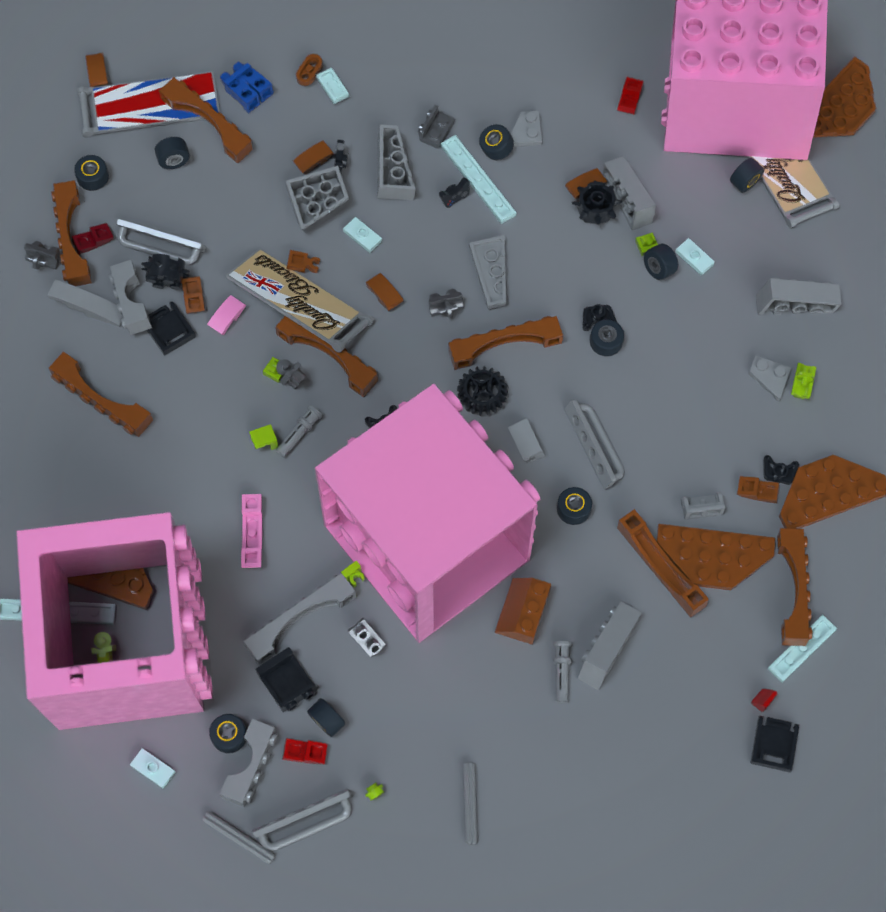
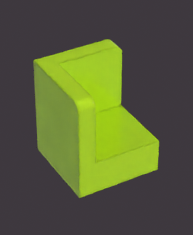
[249,424,278,450]

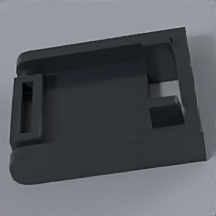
[147,301,196,356]
[750,716,799,772]

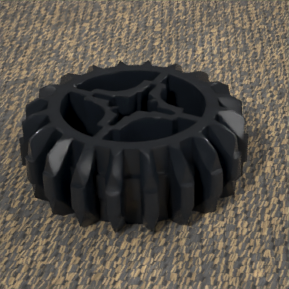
[457,366,508,416]

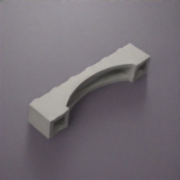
[244,573,356,665]

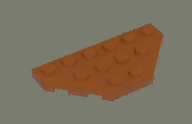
[813,57,876,137]
[779,455,886,529]
[656,524,775,590]
[67,568,154,610]

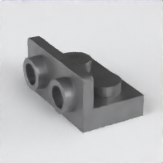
[418,105,455,149]

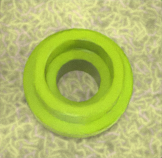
[365,783,384,801]

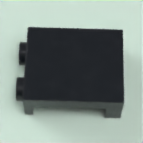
[255,647,317,713]

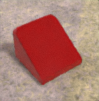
[751,689,777,712]

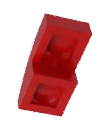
[617,77,643,114]
[282,738,328,764]

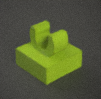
[635,233,658,256]
[263,357,283,383]
[341,561,365,587]

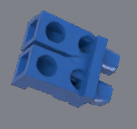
[220,61,274,114]

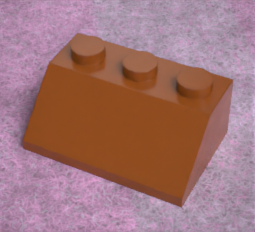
[495,578,551,645]

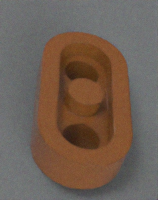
[296,54,323,86]

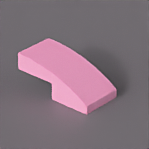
[207,295,246,335]

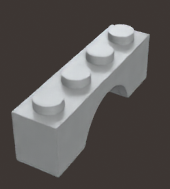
[109,260,152,335]
[220,719,278,807]

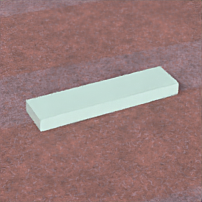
[768,615,837,683]

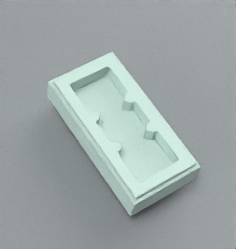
[316,67,349,104]
[343,217,382,253]
[675,238,715,276]
[130,748,175,789]

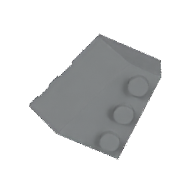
[286,166,349,231]

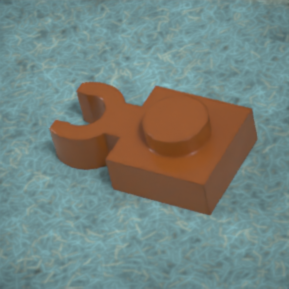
[286,250,320,273]

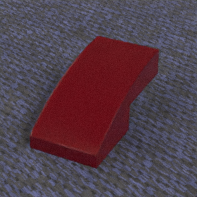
[72,223,114,255]

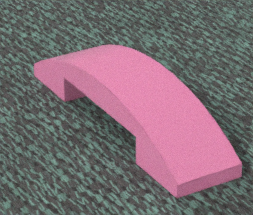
[241,494,262,568]

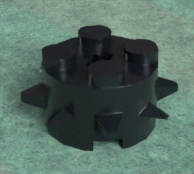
[572,180,622,225]
[141,254,190,290]

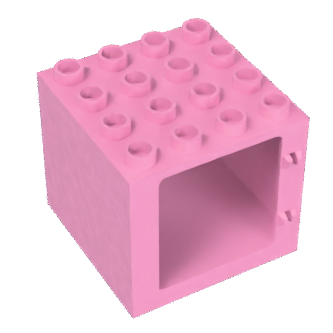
[661,0,828,160]
[315,384,540,643]
[17,512,213,730]

